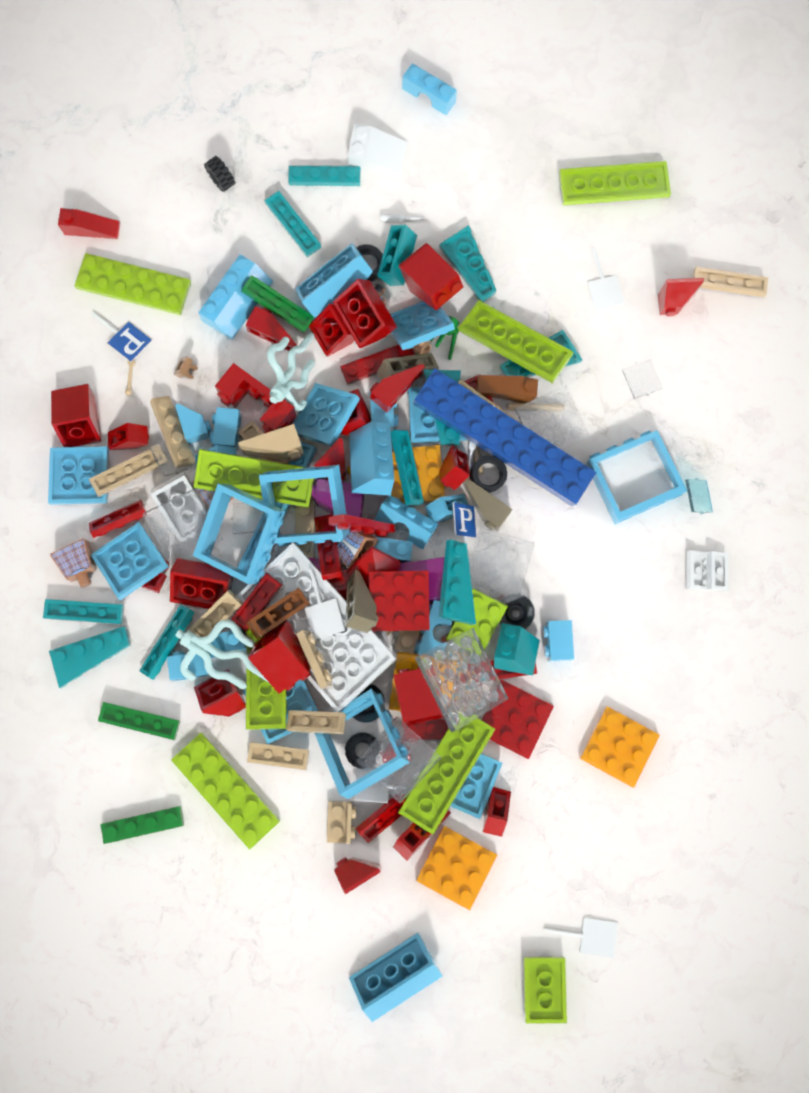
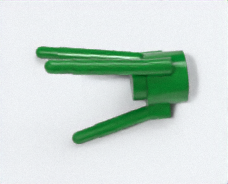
[430,316,459,360]

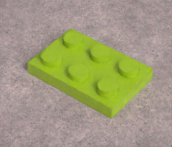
[446,588,508,657]
[523,957,567,1024]

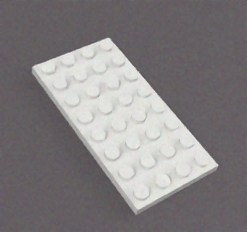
[237,543,397,712]

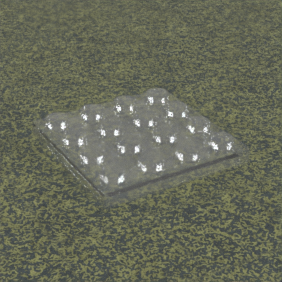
[415,628,508,732]

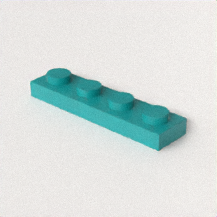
[288,165,361,186]
[264,191,322,258]
[391,430,424,505]
[43,599,124,625]
[139,604,195,680]

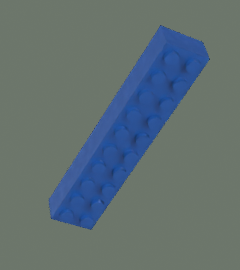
[413,369,597,506]

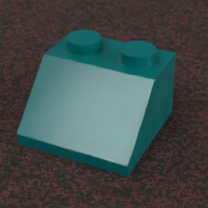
[494,623,540,676]

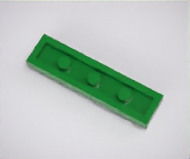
[241,275,314,333]
[98,702,181,740]
[100,806,184,844]

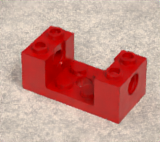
[215,363,297,433]

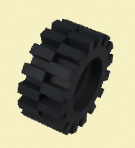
[204,155,236,192]
[345,732,381,769]

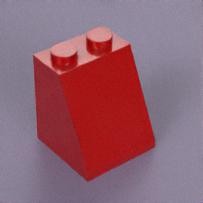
[398,243,464,310]
[51,384,101,448]
[248,620,311,694]
[393,664,447,726]

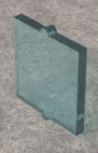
[685,478,713,515]

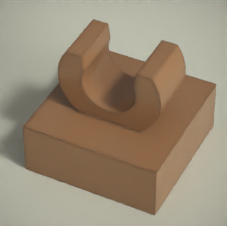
[173,356,198,379]

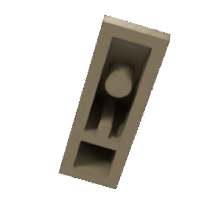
[377,353,439,381]
[462,478,513,531]
[345,569,378,633]

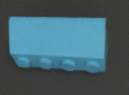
[295,243,373,318]
[198,254,273,340]
[349,422,394,495]
[349,933,443,1022]

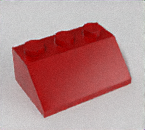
[333,279,397,348]
[170,558,233,609]

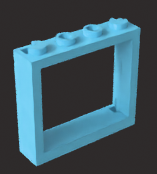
[586,430,687,524]
[259,465,350,546]
[193,484,285,585]
[315,689,410,799]

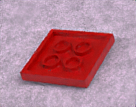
[369,570,430,631]
[481,679,554,759]

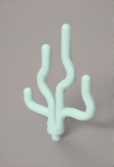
[267,332,315,411]
[175,620,269,689]

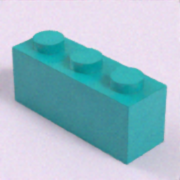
[377,224,418,286]

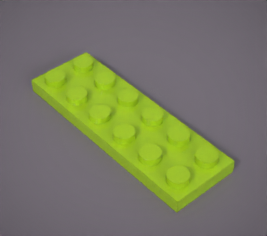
[559,161,671,206]
[74,253,191,315]
[458,300,573,384]
[193,449,314,508]
[246,629,287,730]
[398,708,495,834]
[171,733,280,850]

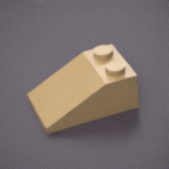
[238,424,304,461]

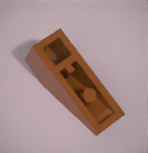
[476,375,538,403]
[246,587,310,640]

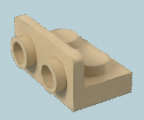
[327,801,356,844]

